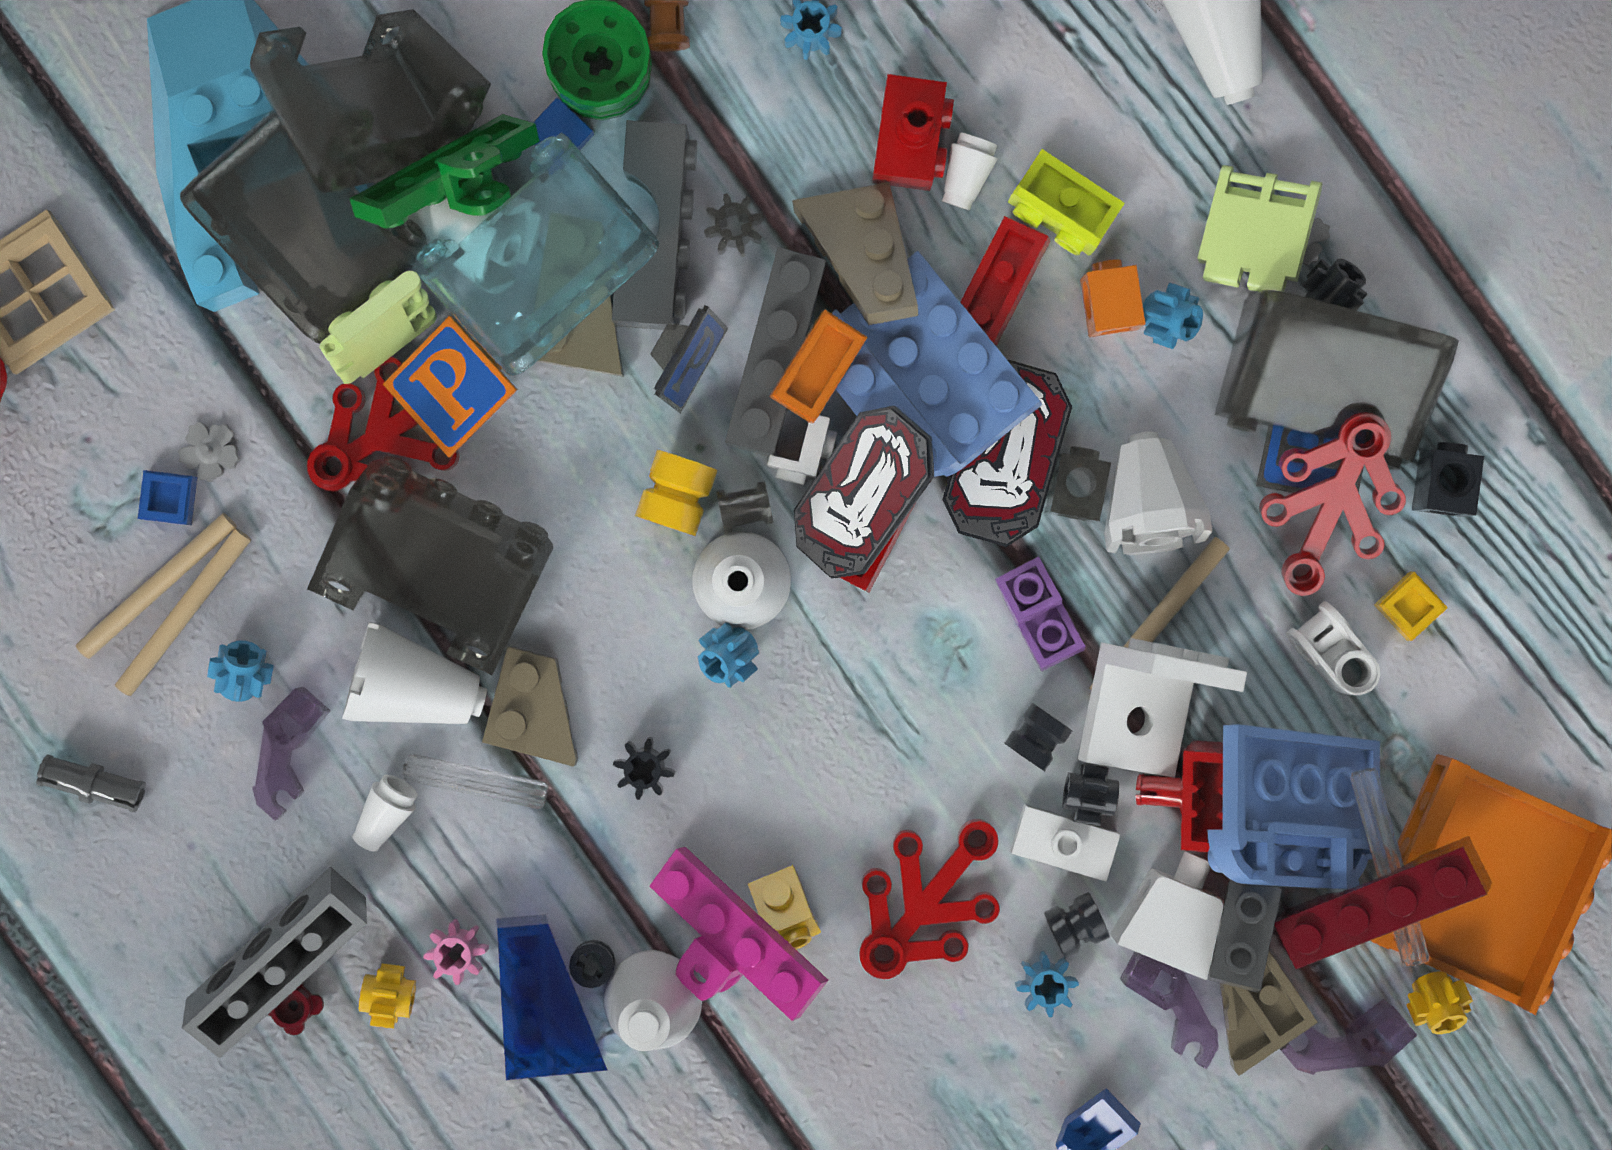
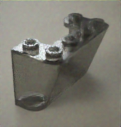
[249,9,491,193]
[307,456,553,675]

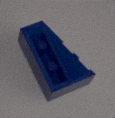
[496,914,608,1080]

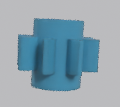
[780,0,842,60]
[1143,283,1203,349]
[697,622,759,688]
[207,640,274,702]
[1015,951,1079,1018]

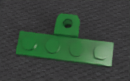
[349,114,540,228]

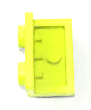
[1008,149,1125,256]

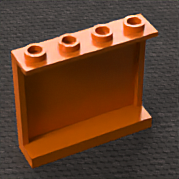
[1370,754,1612,1015]

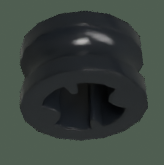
[569,939,616,988]

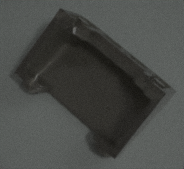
[180,97,434,344]
[1215,290,1459,470]

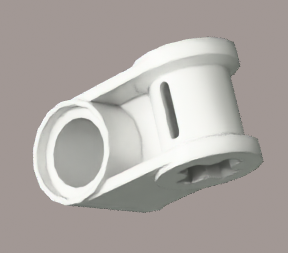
[1286,601,1380,695]

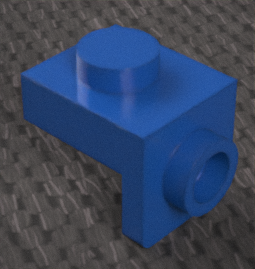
[1055,1088,1141,1150]

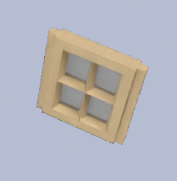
[0,209,115,375]

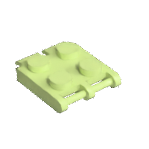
[1197,165,1322,296]
[319,271,437,384]

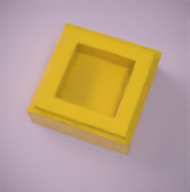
[1374,571,1448,641]

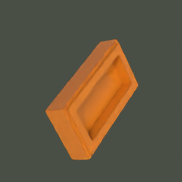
[769,309,867,424]

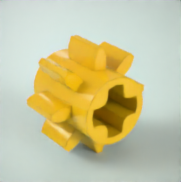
[359,963,416,1029]
[1406,971,1473,1034]

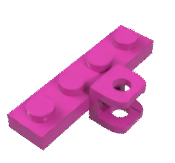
[649,846,829,1021]

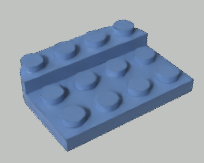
[832,251,1043,477]
[1208,724,1381,889]

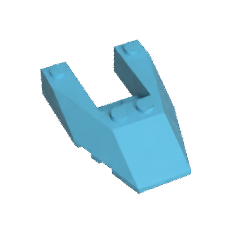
[147,0,396,312]

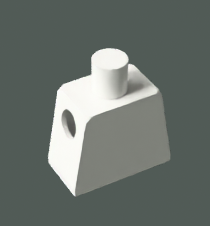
[1110,851,1224,980]

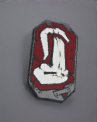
[942,359,1072,547]
[794,406,935,579]

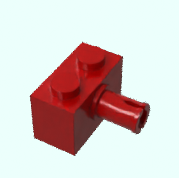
[872,74,954,191]
[1135,740,1223,852]

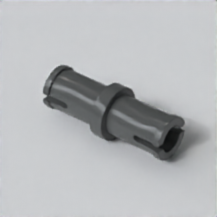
[36,754,146,813]

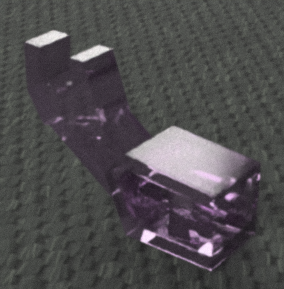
[252,686,331,821]
[1119,951,1219,1069]
[1279,999,1417,1075]

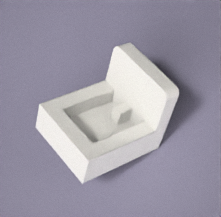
[767,415,838,485]

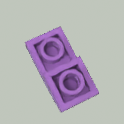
[995,557,1085,672]

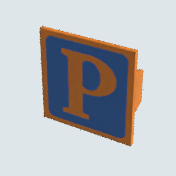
[383,316,518,458]

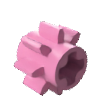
[423,919,489,985]

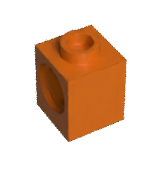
[1080,259,1145,338]

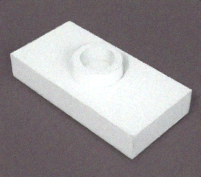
[1010,804,1121,882]

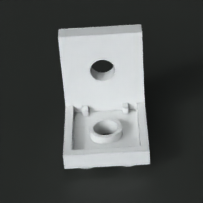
[1078,638,1247,778]

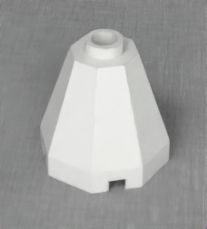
[1104,432,1213,555]

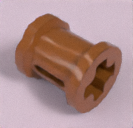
[644,0,690,52]

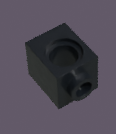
[1411,442,1484,517]

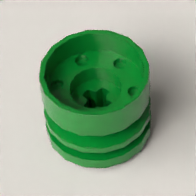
[542,0,652,121]

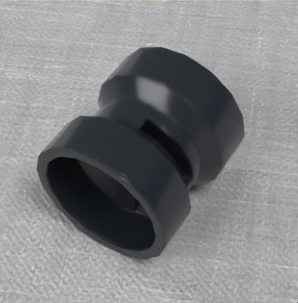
[1004,703,1073,772]
[1044,892,1110,958]

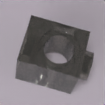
[1045,446,1111,523]

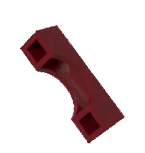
[1274,836,1492,969]

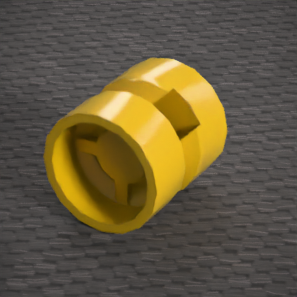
[635,450,718,536]

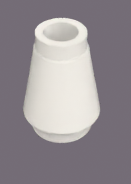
[942,133,998,211]
[352,775,418,851]

